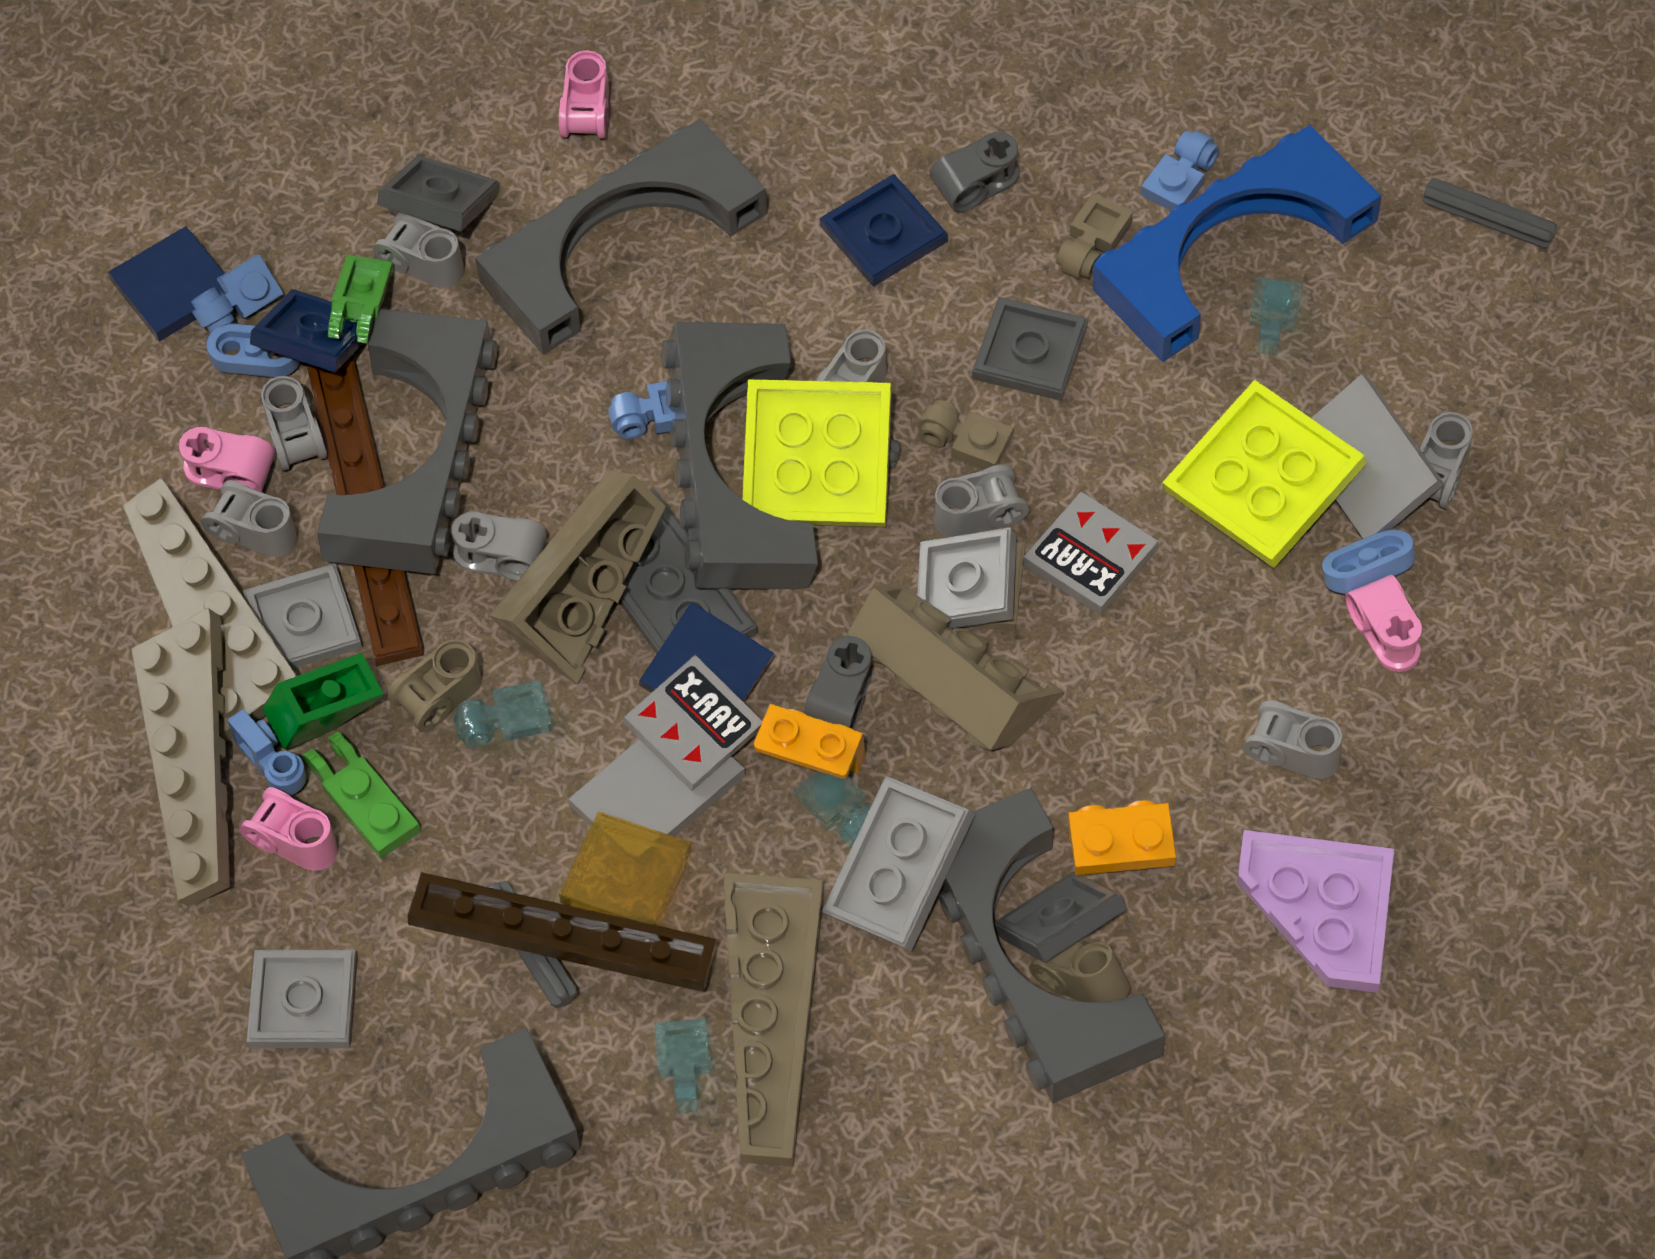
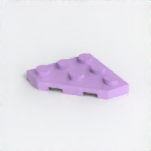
[1237,830,1394,993]

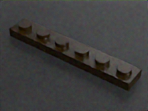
[407,872,716,992]

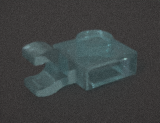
[1249,276,1303,355]
[654,1019,710,1114]

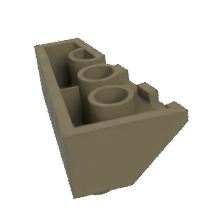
[489,470,666,685]
[846,583,1065,750]

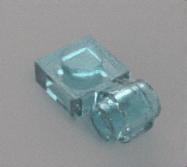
[453,680,551,748]
[794,772,872,848]

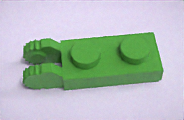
[328,255,393,343]
[303,732,421,859]

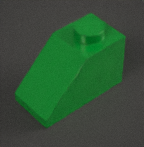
[262,653,384,750]

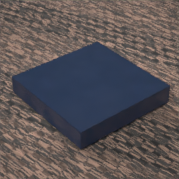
[819,174,948,287]
[108,226,225,342]
[250,289,374,372]
[639,602,774,702]

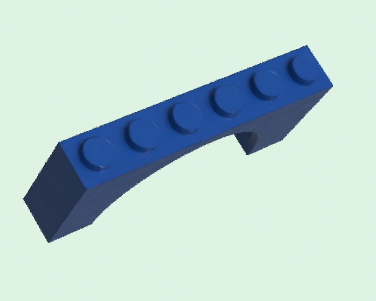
[1093,125,1381,363]

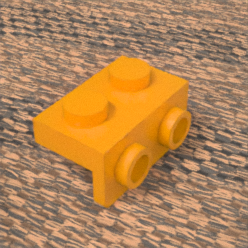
[754,704,866,779]
[1067,800,1176,875]

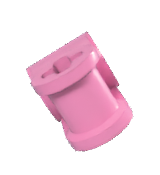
[559,50,610,139]
[179,427,275,492]
[1345,575,1422,672]
[239,787,338,871]

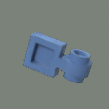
[1141,130,1220,211]
[191,254,283,333]
[608,381,675,439]
[228,709,306,796]

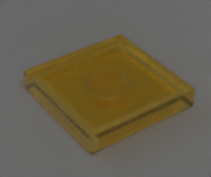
[559,811,691,926]

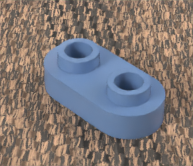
[207,324,300,377]
[1322,530,1416,594]

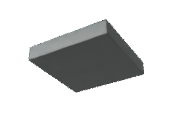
[377,155,500,231]
[972,297,1088,401]
[994,872,1127,963]

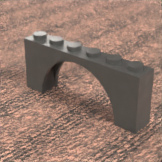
[475,118,767,355]
[317,309,497,574]
[661,322,818,589]
[939,788,1165,1104]
[241,1028,580,1259]

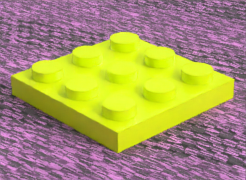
[742,379,892,527]
[1162,380,1367,568]

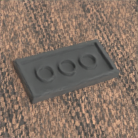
[619,490,758,654]

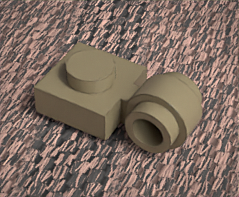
[1056,193,1133,279]
[918,400,1014,469]

